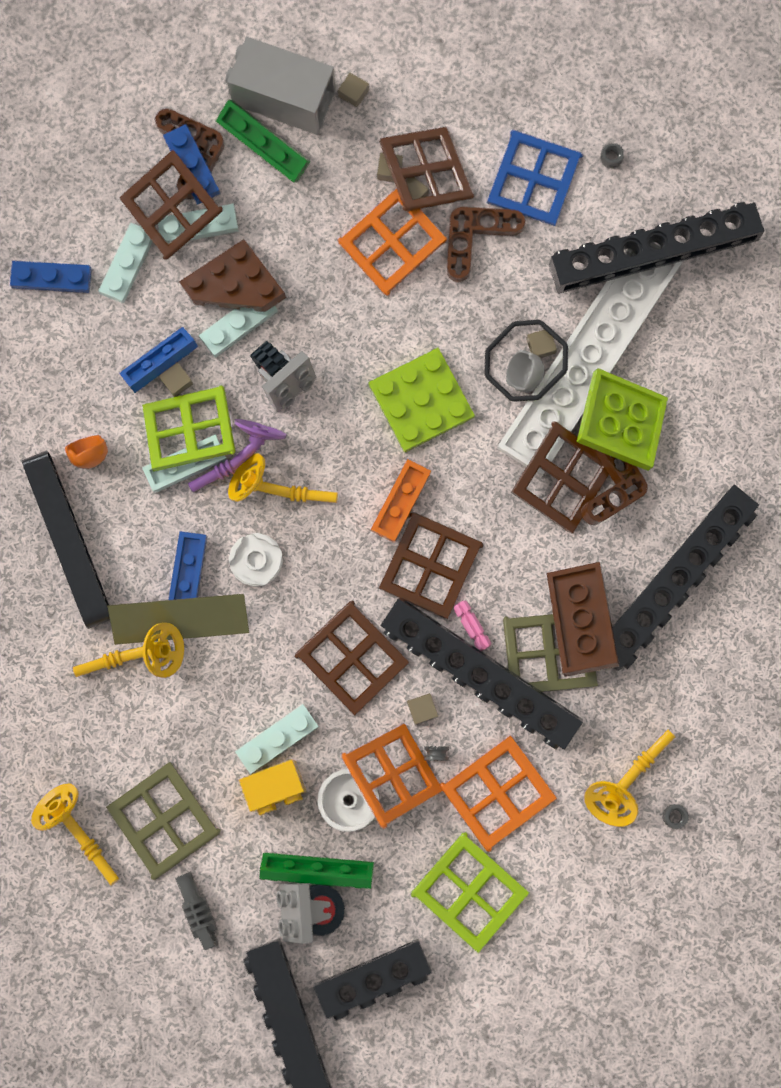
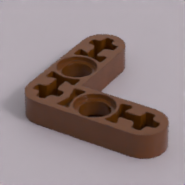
[155,108,225,200]
[447,207,526,282]
[581,449,648,526]

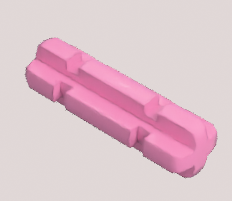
[454,600,491,651]

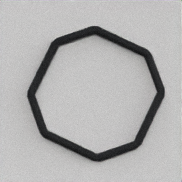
[484,319,568,402]

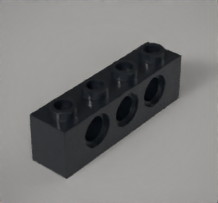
[313,939,432,1021]

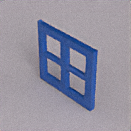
[487,130,583,226]

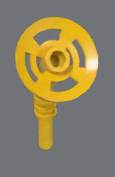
[228,453,338,503]
[73,623,184,678]
[584,729,676,827]
[31,783,119,886]

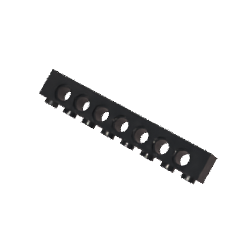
[549,202,765,294]
[612,484,759,671]
[380,597,583,750]

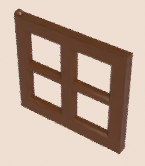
[379,126,475,212]
[119,150,223,260]
[511,421,616,534]
[379,512,484,620]
[295,601,410,716]

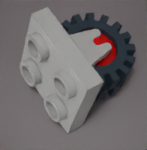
[250,341,317,412]

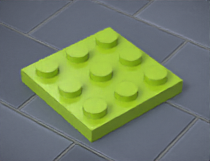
[368,348,475,453]
[577,368,668,471]

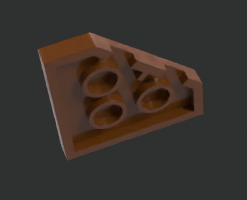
[179,239,287,312]

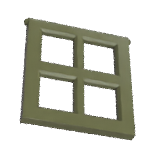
[503,614,598,692]
[106,762,220,880]

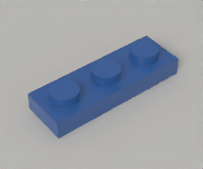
[163,124,220,205]
[10,261,92,293]
[119,327,199,393]
[168,531,207,600]

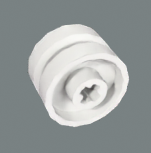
[318,769,380,831]

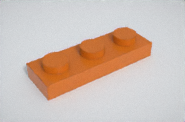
[371,459,431,543]

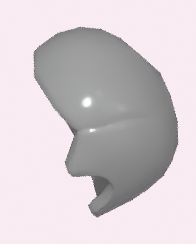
[506,350,544,393]

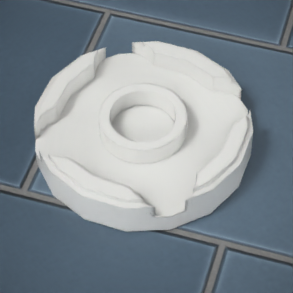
[229,533,283,587]

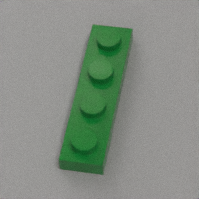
[215,99,311,183]
[259,852,374,889]

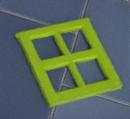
[142,385,236,472]
[411,832,529,953]

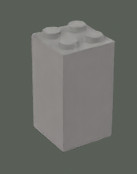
[225,36,336,135]

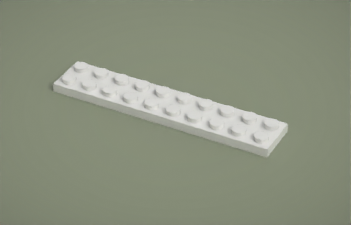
[497,242,683,477]

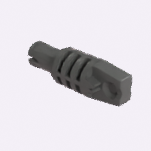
[175,871,218,951]

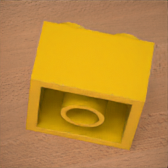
[239,759,307,815]

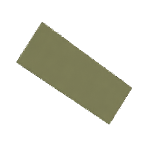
[107,594,249,645]

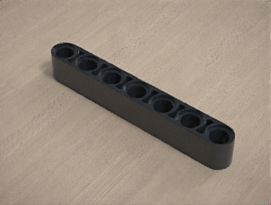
[22,450,110,629]

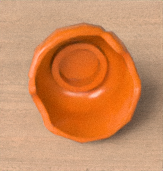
[65,435,108,469]

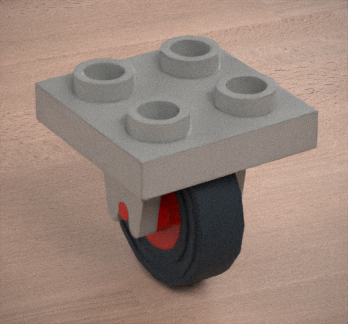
[276,883,345,944]

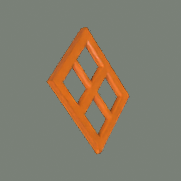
[338,188,447,296]
[341,723,443,828]
[440,735,557,852]

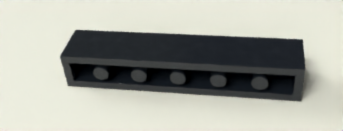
[243,938,332,1088]

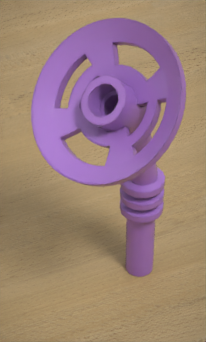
[188,419,287,492]

